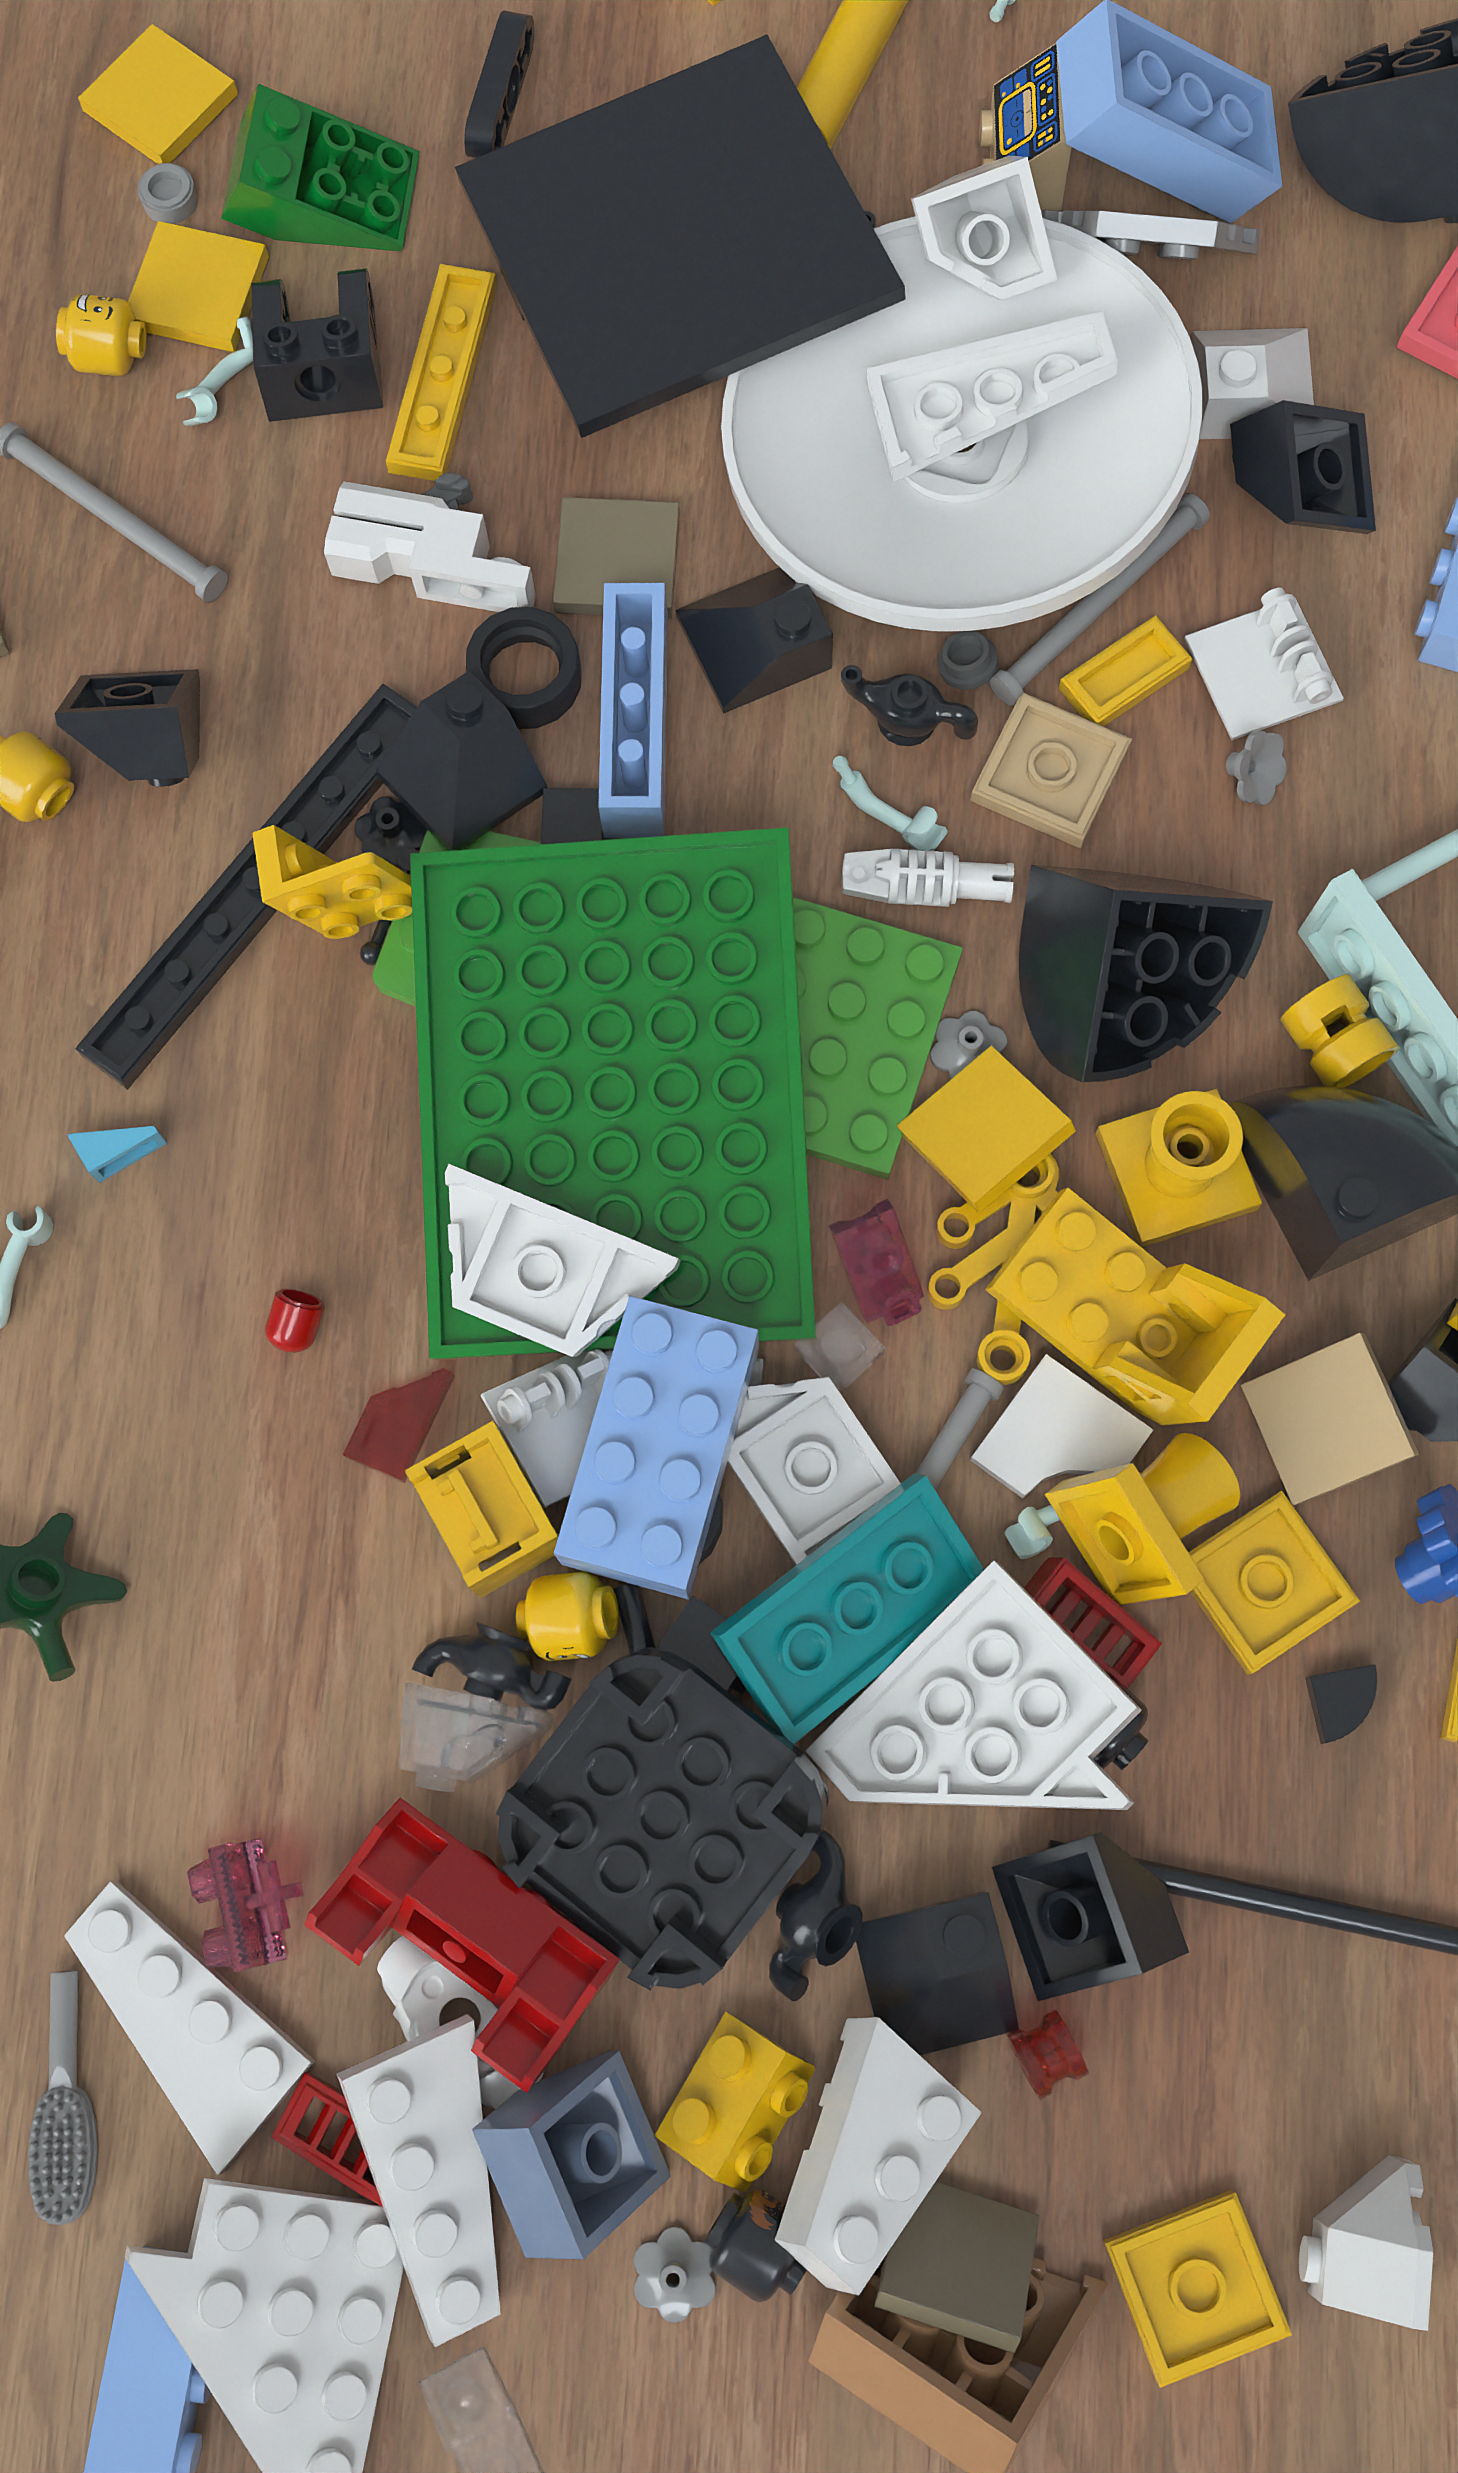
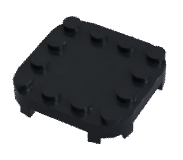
[495,1647,830,1991]

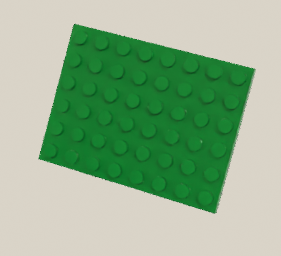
[410,827,817,1360]

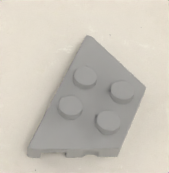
[1041,210,1260,260]

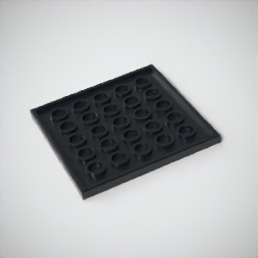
[455,34,906,438]

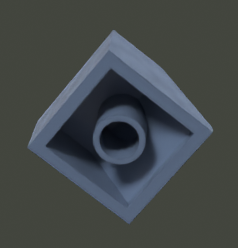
[472,2050,671,2260]

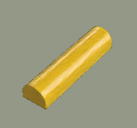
[796,0,909,150]

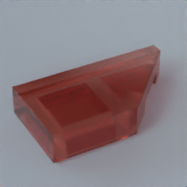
[343,1368,455,1484]

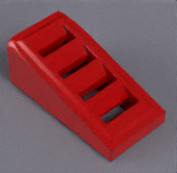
[1024,1557,1162,1689]
[271,2072,383,2207]

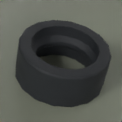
[466,607,581,729]

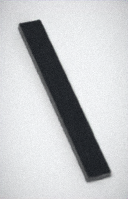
[75,684,417,1090]

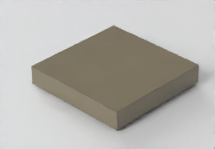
[553,497,680,618]
[874,2181,1040,2353]

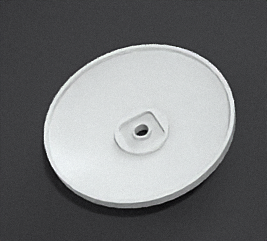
[721,216,1202,631]

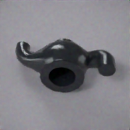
[841,665,978,746]
[411,1622,572,1711]
[769,1829,863,2001]

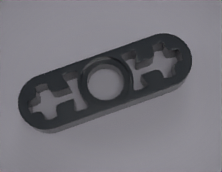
[464,10,534,158]

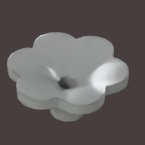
[1226,730,1287,805]
[930,1011,1007,1079]
[634,2226,716,2323]

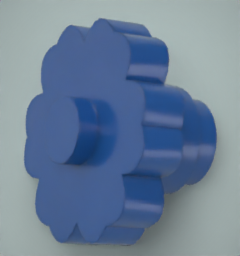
[1395,1484,1458,1604]

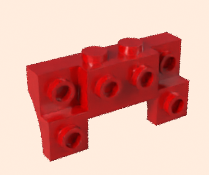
[304,1797,620,2093]

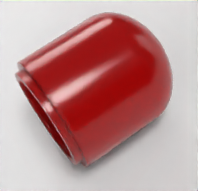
[265,1289,325,1353]

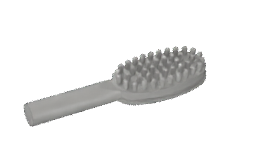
[28,1971,98,2225]

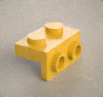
[654,2011,815,2192]

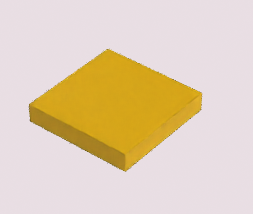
[78,24,238,164]
[128,221,269,352]
[896,1045,1076,1213]
[1188,1491,1360,1676]
[1102,2189,1292,2388]

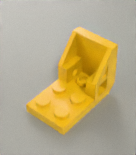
[985,1187,1286,1426]

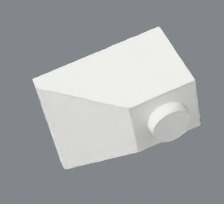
[1190,328,1314,439]

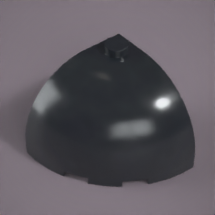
[1288,18,1458,223]
[1019,865,1273,1082]
[1228,1086,1458,1281]

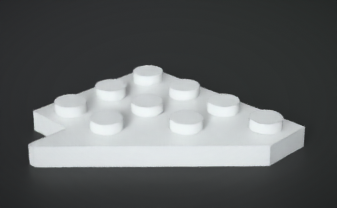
[806,1560,1142,1810]
[125,2178,404,2473]

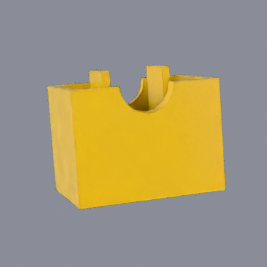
[404,1420,559,1598]

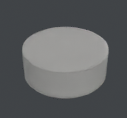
[138,163,198,224]

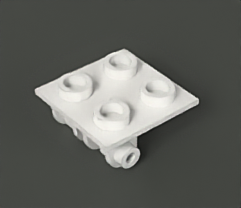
[1184,587,1344,741]
[481,1349,613,1508]

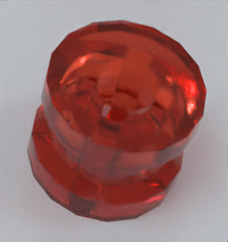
[1006,2009,1089,2100]

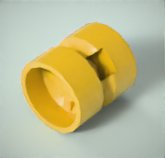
[1280,974,1400,1088]

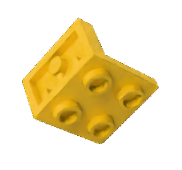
[252,825,412,939]

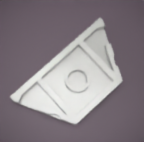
[445,1164,681,1358]
[727,1377,901,1565]

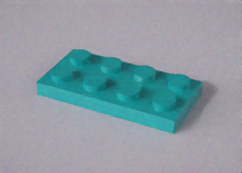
[710,1473,985,1744]

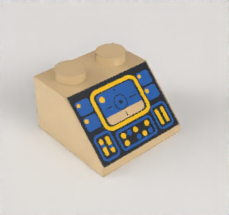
[979,43,1072,212]

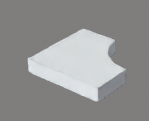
[970,1354,1153,1499]

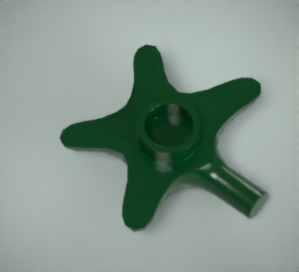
[0,1513,127,1682]

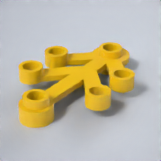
[927,1153,1059,1385]

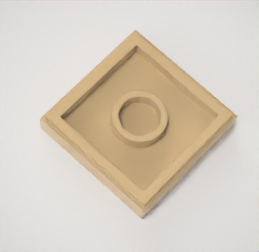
[970,693,1132,849]
[1241,1333,1419,1506]

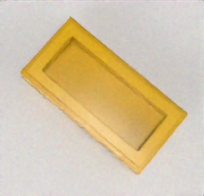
[1058,615,1192,727]

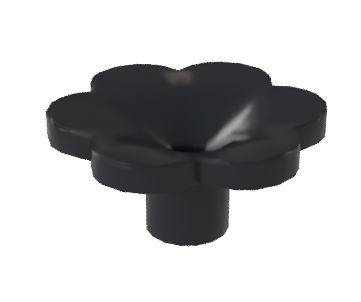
[354,797,428,868]

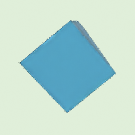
[67,1126,167,1183]

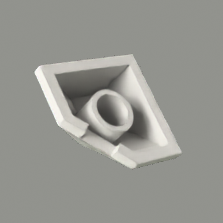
[911,156,1058,300]
[1299,2155,1433,2331]

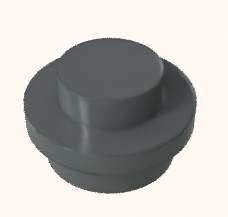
[938,631,999,690]

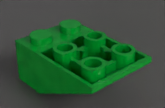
[221,84,420,252]

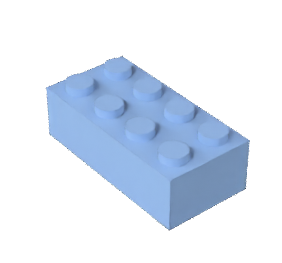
[1056,0,1282,223]
[554,1296,759,1600]

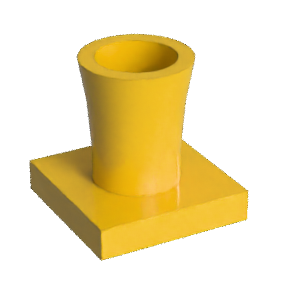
[1095,1089,1262,1247]
[1045,1433,1240,1605]

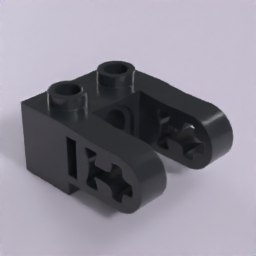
[251,268,383,422]

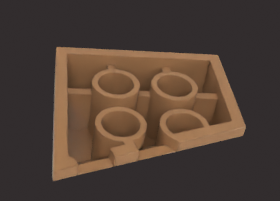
[808,2257,1109,2473]

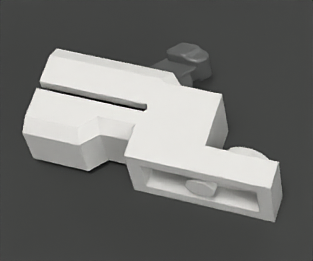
[324,472,536,612]

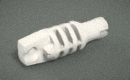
[841,848,1014,907]

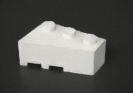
[775,2017,982,2295]

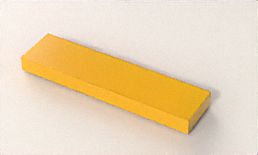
[386,264,498,481]

